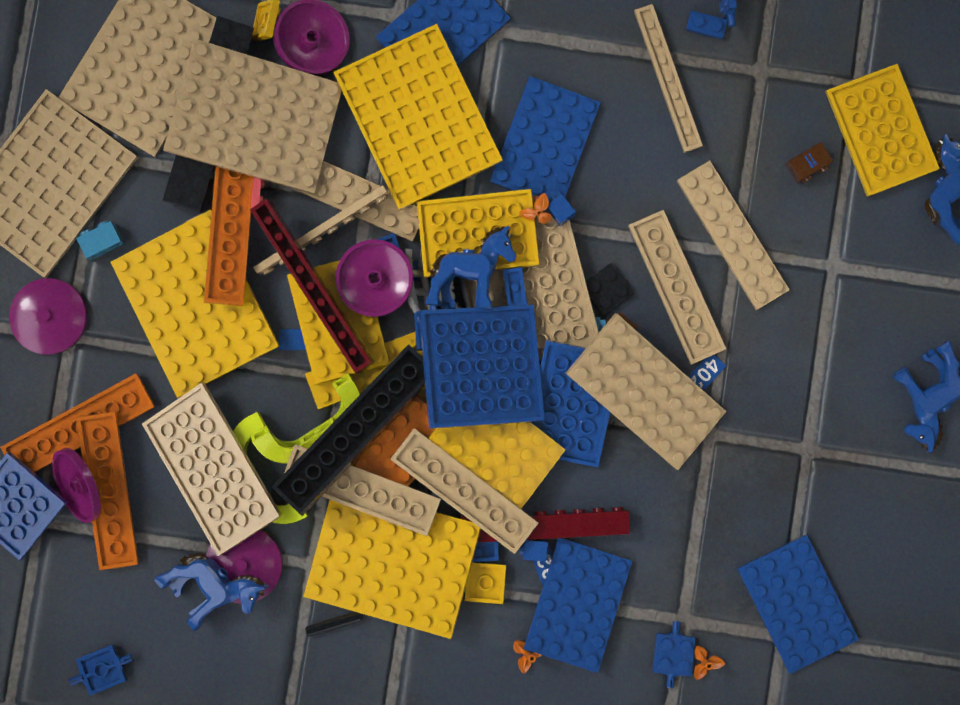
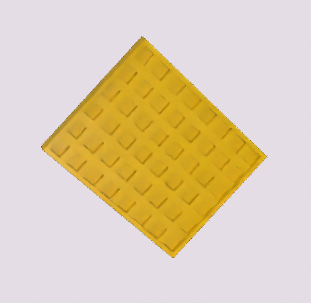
[333,24,503,210]
[111,209,280,398]
[303,500,481,639]

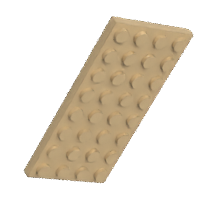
[565,313,727,470]
[142,383,282,556]

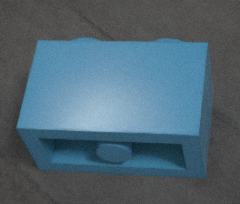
[76,220,125,261]

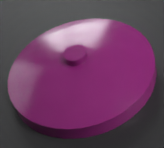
[273,0,350,76]
[336,239,413,317]
[9,278,87,355]
[52,448,101,523]
[206,530,283,604]

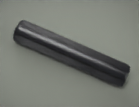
[305,612,362,637]

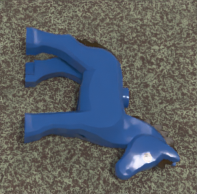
[925,134,960,245]
[425,226,516,310]
[892,340,960,453]
[154,553,269,631]

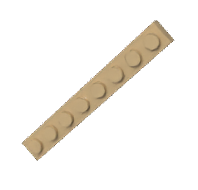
[634,4,703,153]
[253,185,389,275]

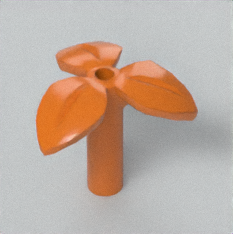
[519,193,552,224]
[513,640,542,673]
[694,646,725,680]

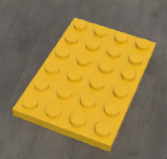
[825,64,940,197]
[417,189,539,278]
[287,260,390,385]
[428,422,565,509]

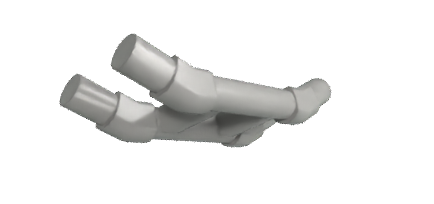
[405,249,430,314]

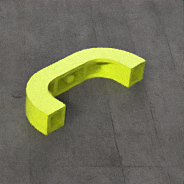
[250,373,360,464]
[233,412,309,524]

